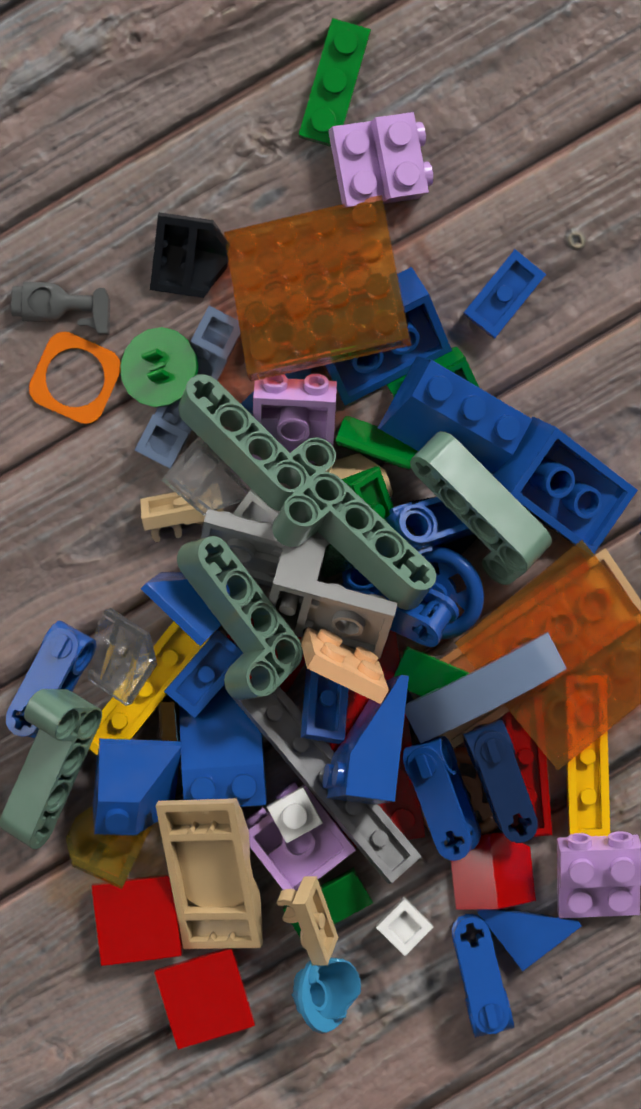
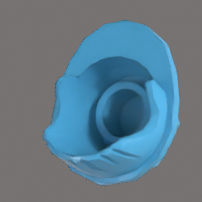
[292,958,361,1034]

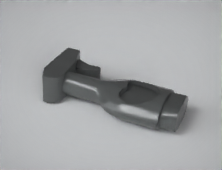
[11,282,110,335]

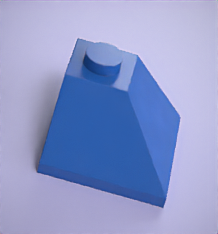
[141,572,230,646]
[93,738,182,835]

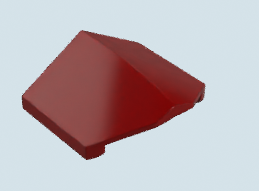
[450,832,536,910]

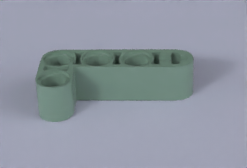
[178,374,336,511]
[410,431,552,585]
[272,472,436,610]
[177,536,303,700]
[0,689,102,849]

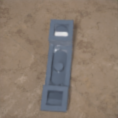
[135,305,246,469]
[405,632,567,743]

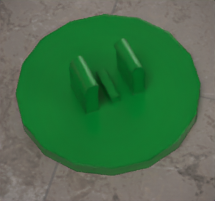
[120,327,198,408]

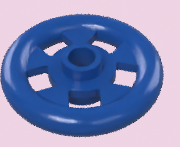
[422,546,484,640]

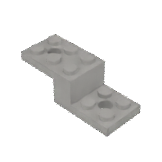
[201,509,398,659]

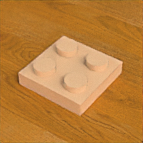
[300,627,389,704]

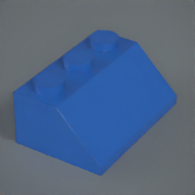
[303,267,452,406]
[378,357,533,475]

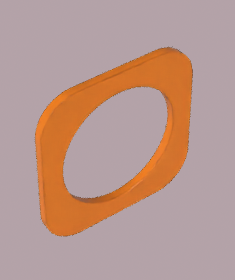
[29,332,121,424]

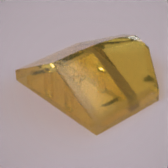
[66,806,153,889]

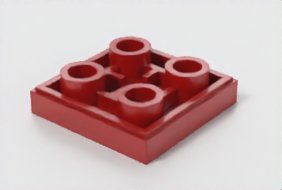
[91,874,182,966]
[154,948,256,1050]

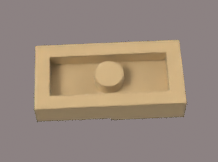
[140,484,224,542]
[277,876,339,966]

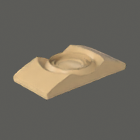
[155,798,263,949]

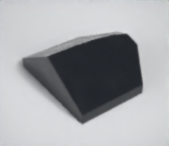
[150,212,230,298]

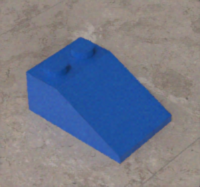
[493,416,638,556]
[323,675,409,805]
[179,684,267,807]

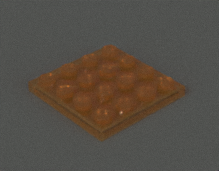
[224,195,412,382]
[454,540,641,770]

